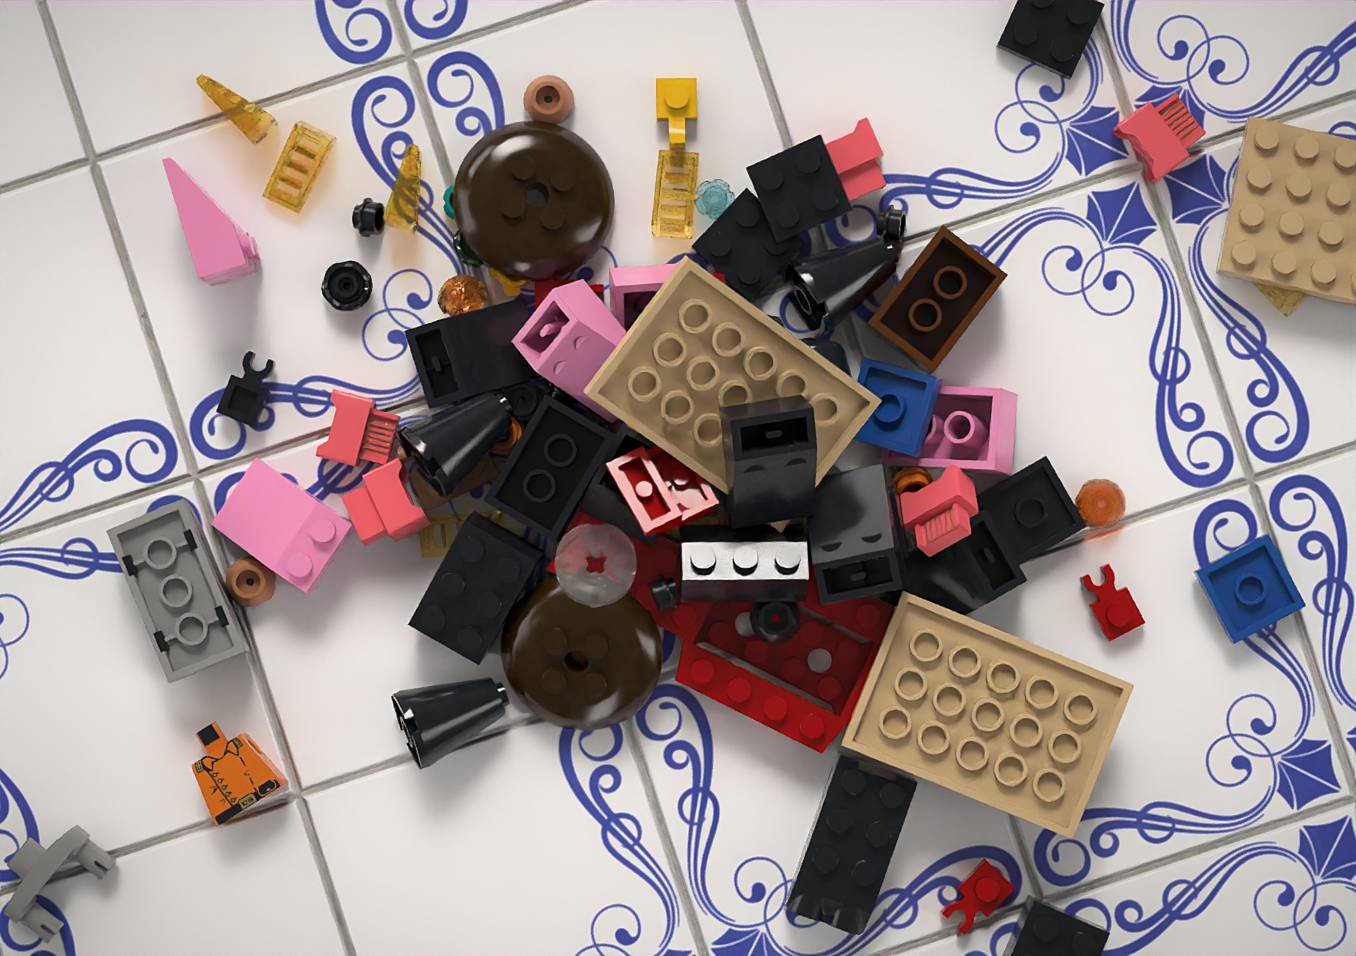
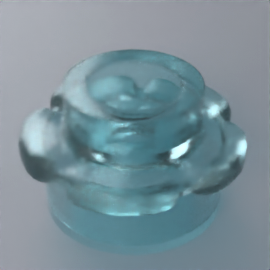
[695,179,735,219]

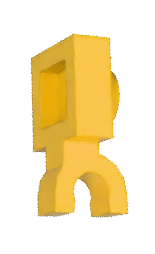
[656,78,697,150]

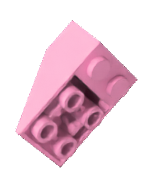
[511,279,627,424]

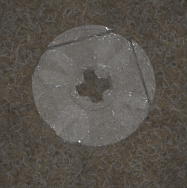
[554,523,637,607]

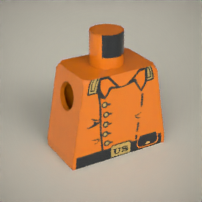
[191,721,288,826]

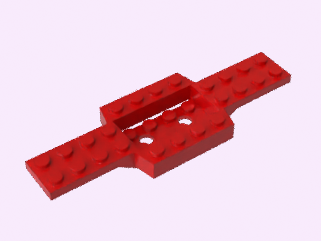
[547,497,895,754]

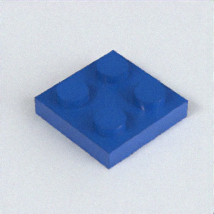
[853,357,942,458]
[1193,534,1306,644]

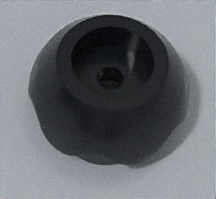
[321,260,373,311]
[749,602,802,644]

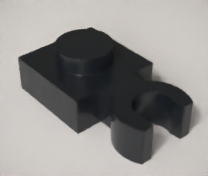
[216,351,276,428]

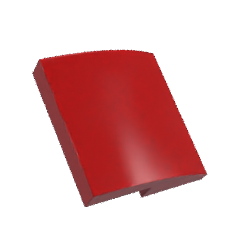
[606,445,719,536]

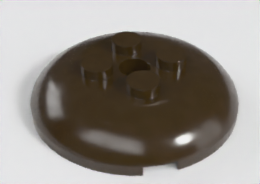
[452,121,615,281]
[500,573,663,731]

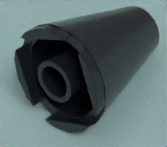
[781,238,899,336]
[396,391,514,498]
[391,677,510,770]

